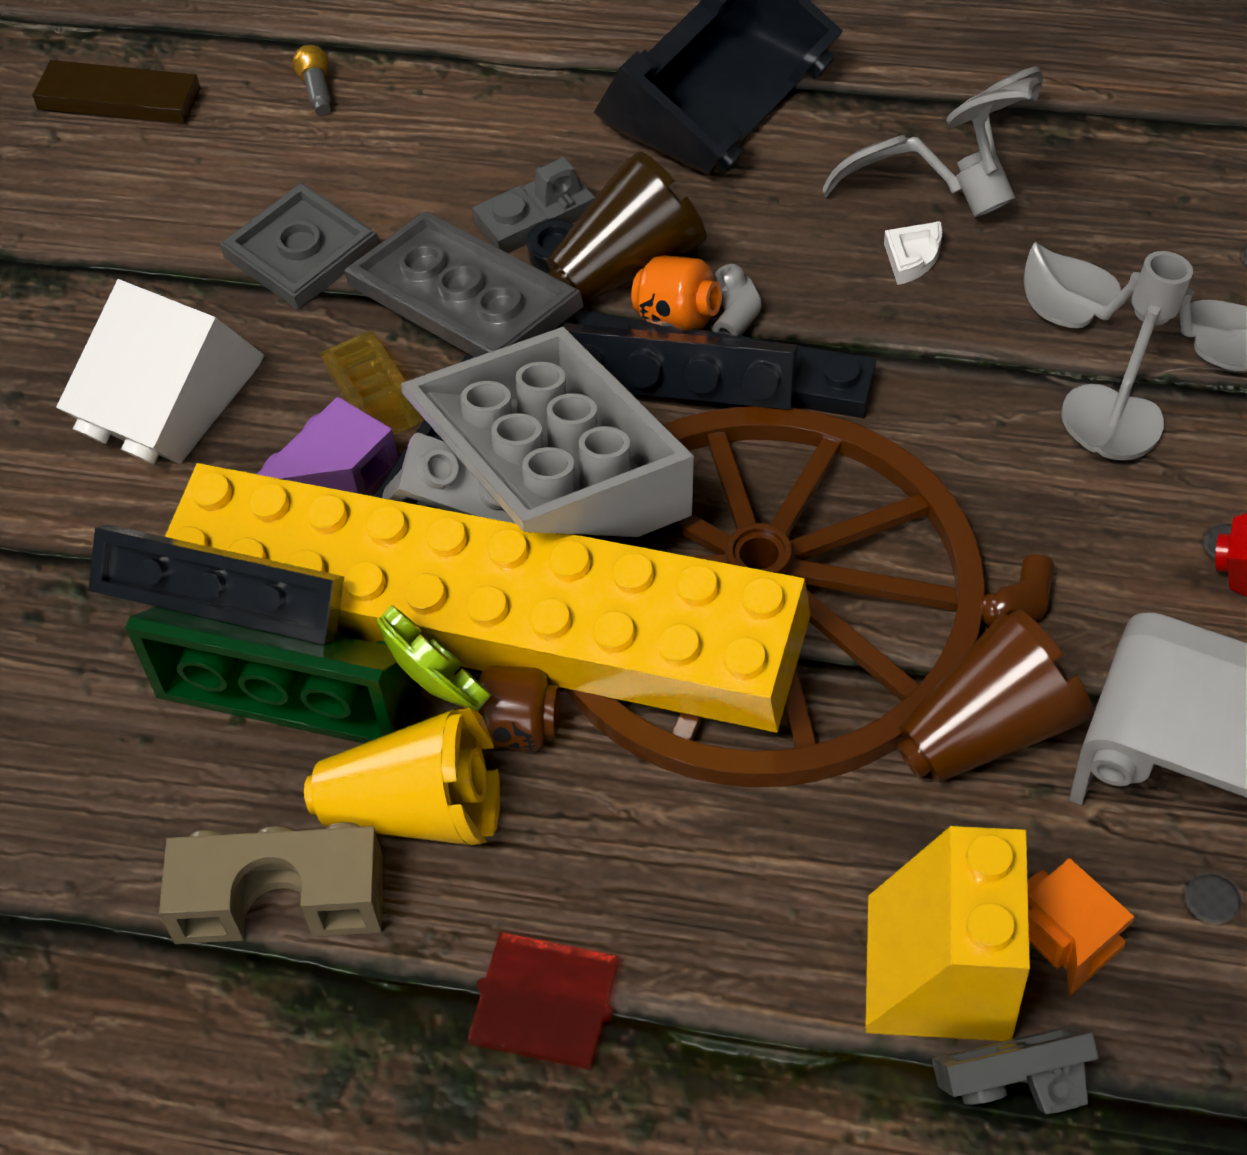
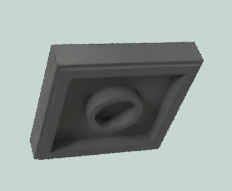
[220,182,379,310]

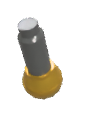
[292,45,331,116]

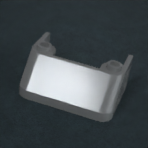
[1069,613,1247,806]

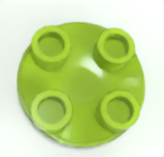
[377,605,492,711]

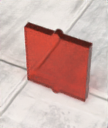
[468,932,619,1070]

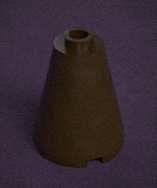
[547,152,707,304]

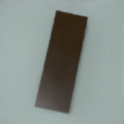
[32,60,201,124]

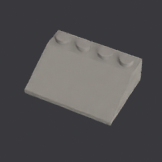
[401,327,694,537]

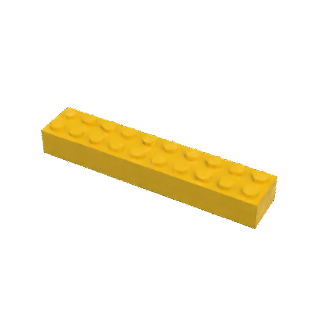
[165,463,811,733]

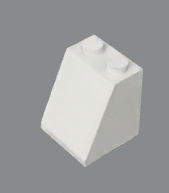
[56,279,264,465]

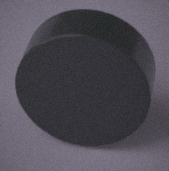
[527,220,574,273]

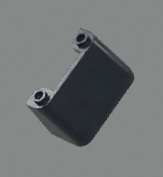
[594,0,843,175]

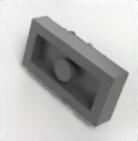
[472,156,595,253]
[932,1025,1099,1114]

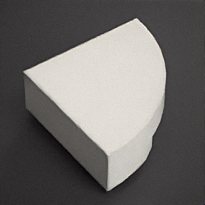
[884,221,942,285]

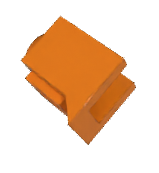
[1027,858,1135,997]

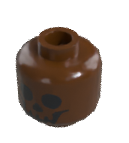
[462,665,561,753]

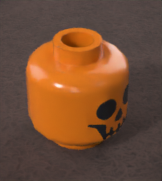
[631,255,722,331]

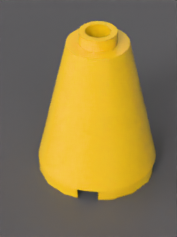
[304,708,500,845]

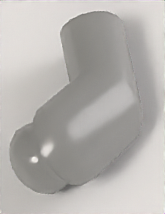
[712,264,762,336]

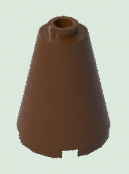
[896,608,1094,782]

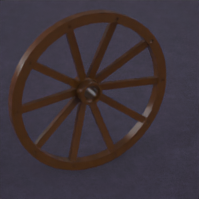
[564,406,985,787]

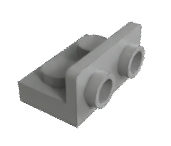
[382,433,515,523]

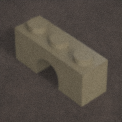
[159,822,384,944]

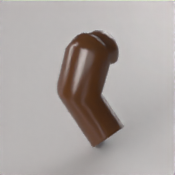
[981,554,1054,627]

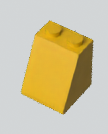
[865,826,1030,1041]

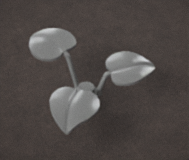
[823,66,1043,217]
[1023,242,1247,460]

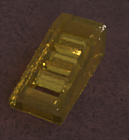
[320,331,420,435]

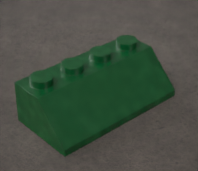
[125,606,423,744]

